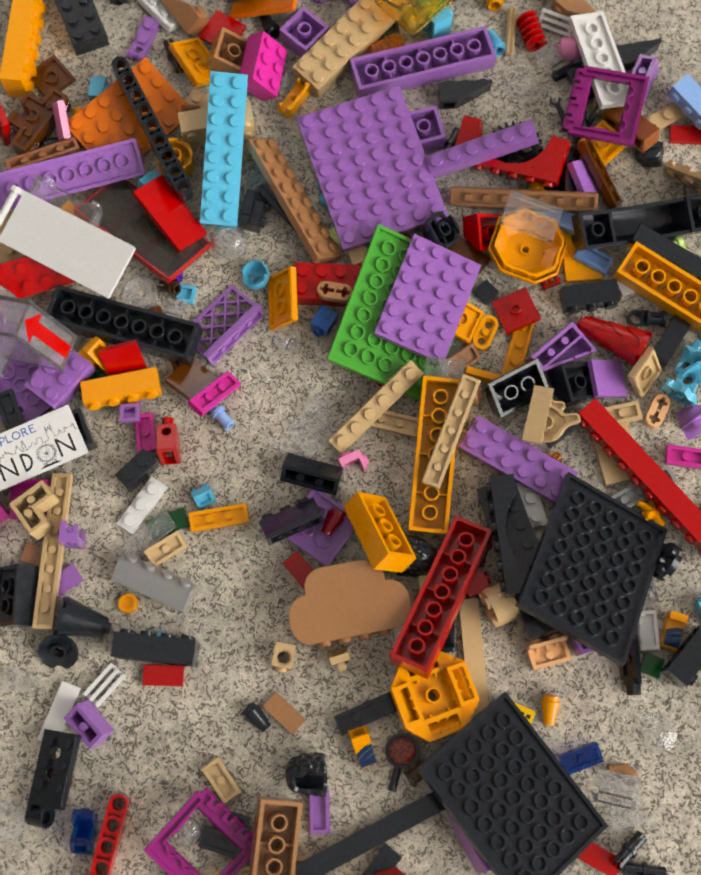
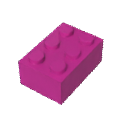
[240,31,288,101]

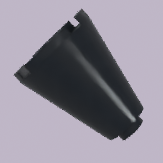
[53,596,112,638]

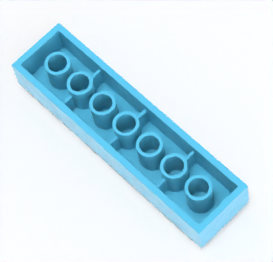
[200,71,248,228]

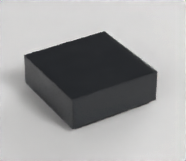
[473,279,499,306]

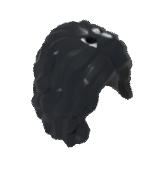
[397,534,437,577]
[284,752,328,797]

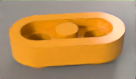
[472,315,499,351]

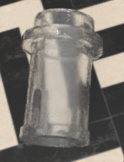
[279,67,293,91]

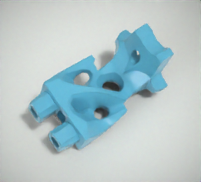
[661,339,701,405]

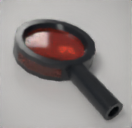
[385,733,419,792]

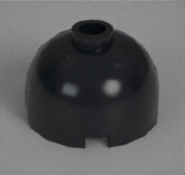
[422,211,460,249]

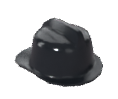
[635,141,664,168]

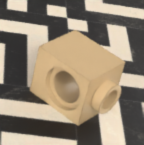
[271,641,296,673]

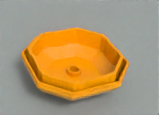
[487,208,568,285]

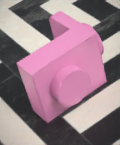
[338,450,369,472]

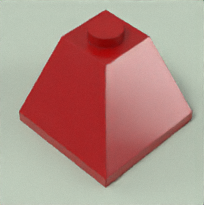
[462,213,504,251]

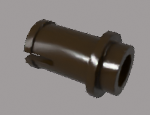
[157,280,181,296]

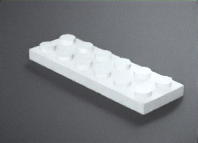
[568,11,629,109]

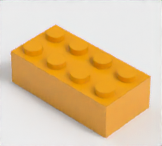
[344,491,416,573]

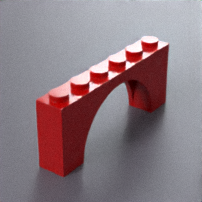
[455,115,571,188]

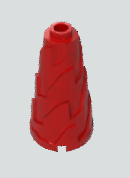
[577,316,653,366]

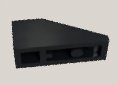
[616,38,662,72]

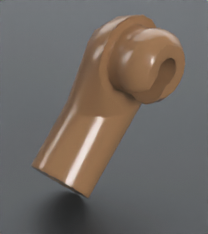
[607,763,638,784]

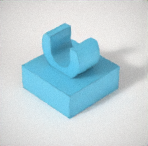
[191,483,216,509]

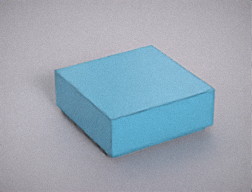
[175,284,197,305]

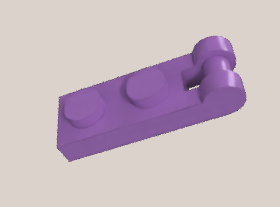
[126,16,161,62]

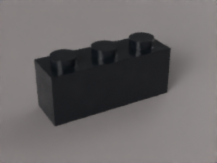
[559,279,621,315]
[280,453,344,495]

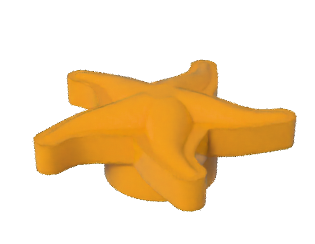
[636,499,665,526]

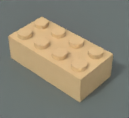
[178,100,256,150]

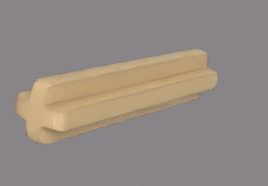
[504,7,517,56]

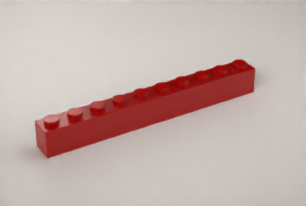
[578,398,701,556]

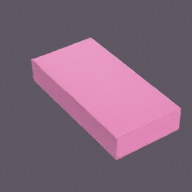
[52,100,71,141]

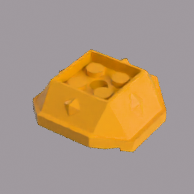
[389,651,480,742]

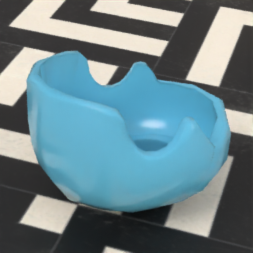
[241,260,270,290]

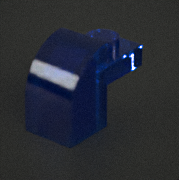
[69,808,98,855]

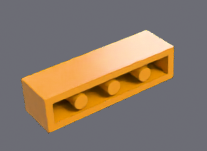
[80,367,163,411]

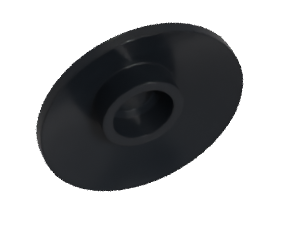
[38,634,79,669]

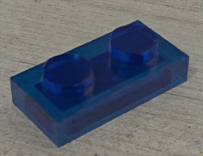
[558,741,604,775]

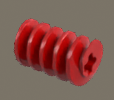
[516,10,547,52]

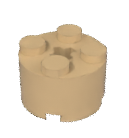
[478,582,520,628]

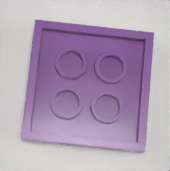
[286,489,355,567]

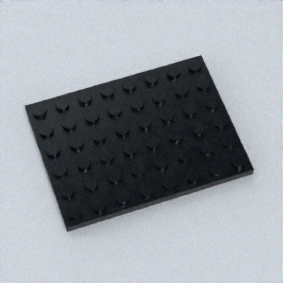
[515,472,667,666]
[415,691,608,875]

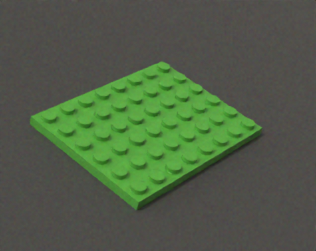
[326,224,454,401]

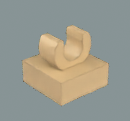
[327,647,350,672]

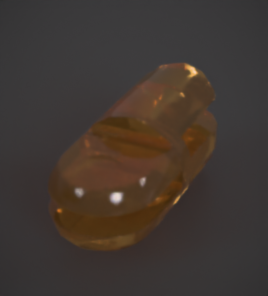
[369,33,405,54]

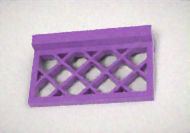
[193,284,264,366]

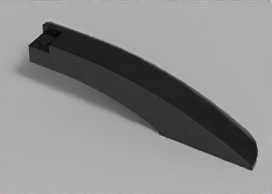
[571,194,701,251]

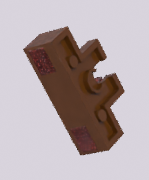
[7,87,72,155]

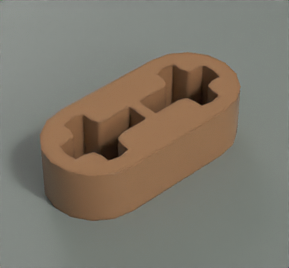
[317,281,352,303]

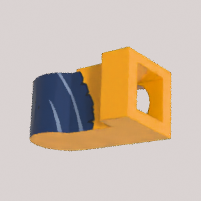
[660,610,689,652]
[348,725,377,768]

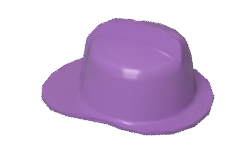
[676,404,701,440]

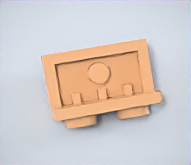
[526,633,572,671]

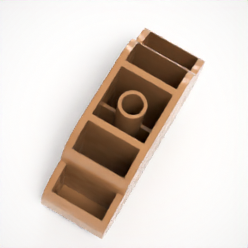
[289,559,411,649]

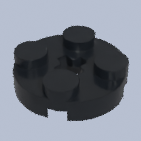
[653,542,682,581]

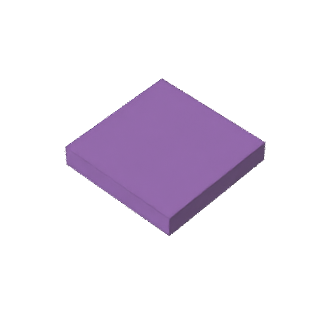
[567,159,601,193]
[587,359,628,398]

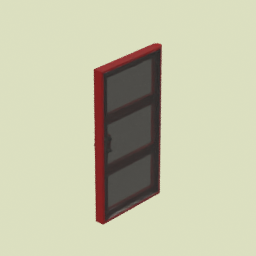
[75,180,212,284]

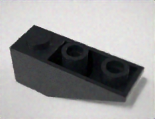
[438,79,492,110]

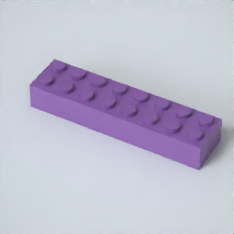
[349,26,496,98]

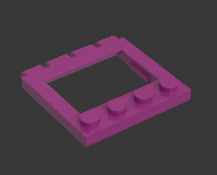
[562,65,650,147]
[143,787,253,875]

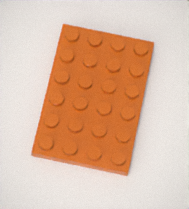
[68,57,188,157]

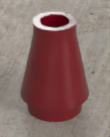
[321,506,346,537]

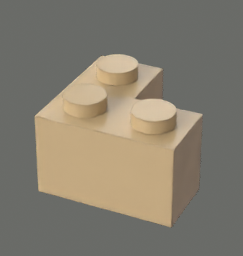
[9,480,60,540]

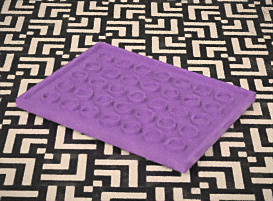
[296,86,448,252]

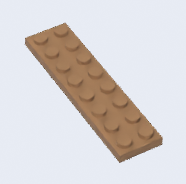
[245,139,343,263]

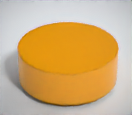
[118,593,138,614]

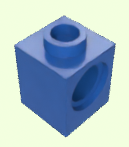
[310,305,338,337]

